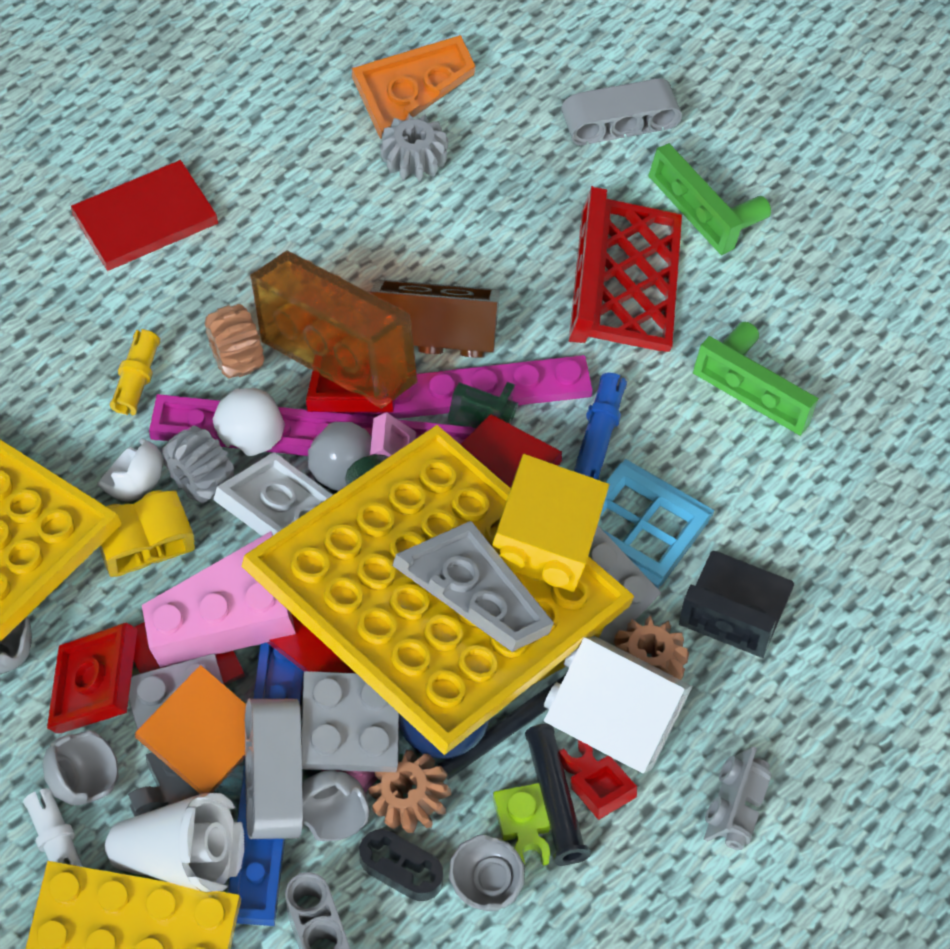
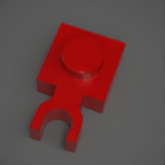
[559,740,637,820]

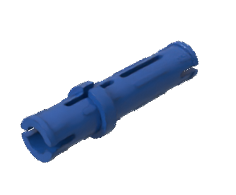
[574,373,627,480]

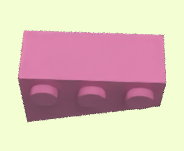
[142,531,296,668]

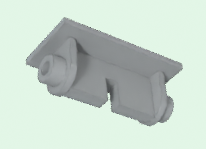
[703,747,772,850]

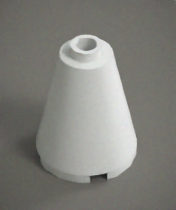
[105,793,244,892]

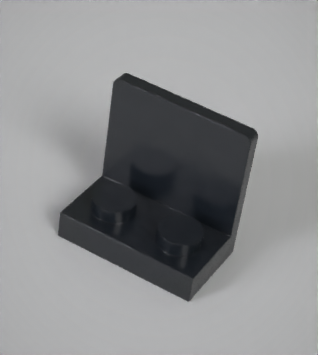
[679,551,794,658]

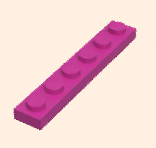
[337,355,592,419]

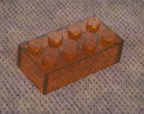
[250,250,418,409]

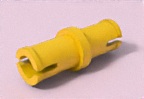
[110,329,161,416]

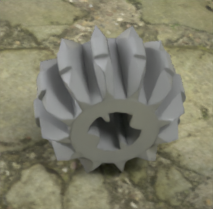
[380,113,448,182]
[162,425,234,504]

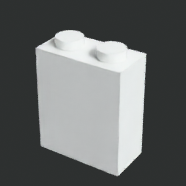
[544,636,693,774]

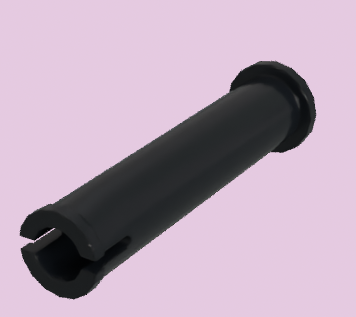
[525,724,591,866]

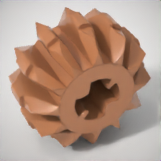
[204,304,264,379]
[614,615,689,680]
[368,749,451,833]

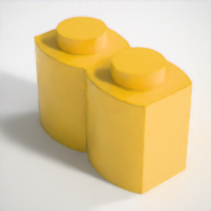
[99,490,195,577]

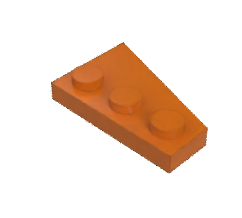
[352,35,476,139]

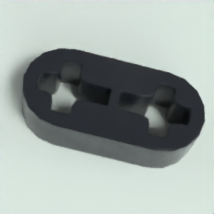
[359,829,443,901]

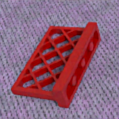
[568,186,682,352]

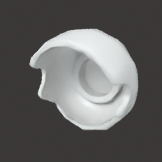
[213,388,285,456]
[97,438,163,503]

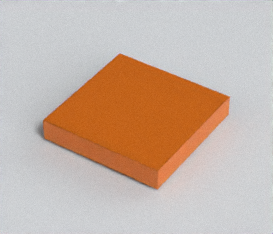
[135,665,246,794]

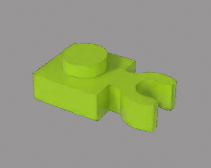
[493,783,550,866]

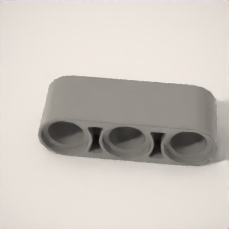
[561,79,682,146]
[245,698,303,839]
[285,872,351,949]

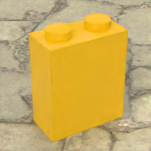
[491,454,610,592]

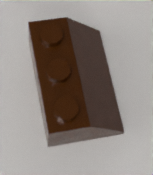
[366,279,500,358]

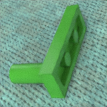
[648,143,771,256]
[693,322,819,436]

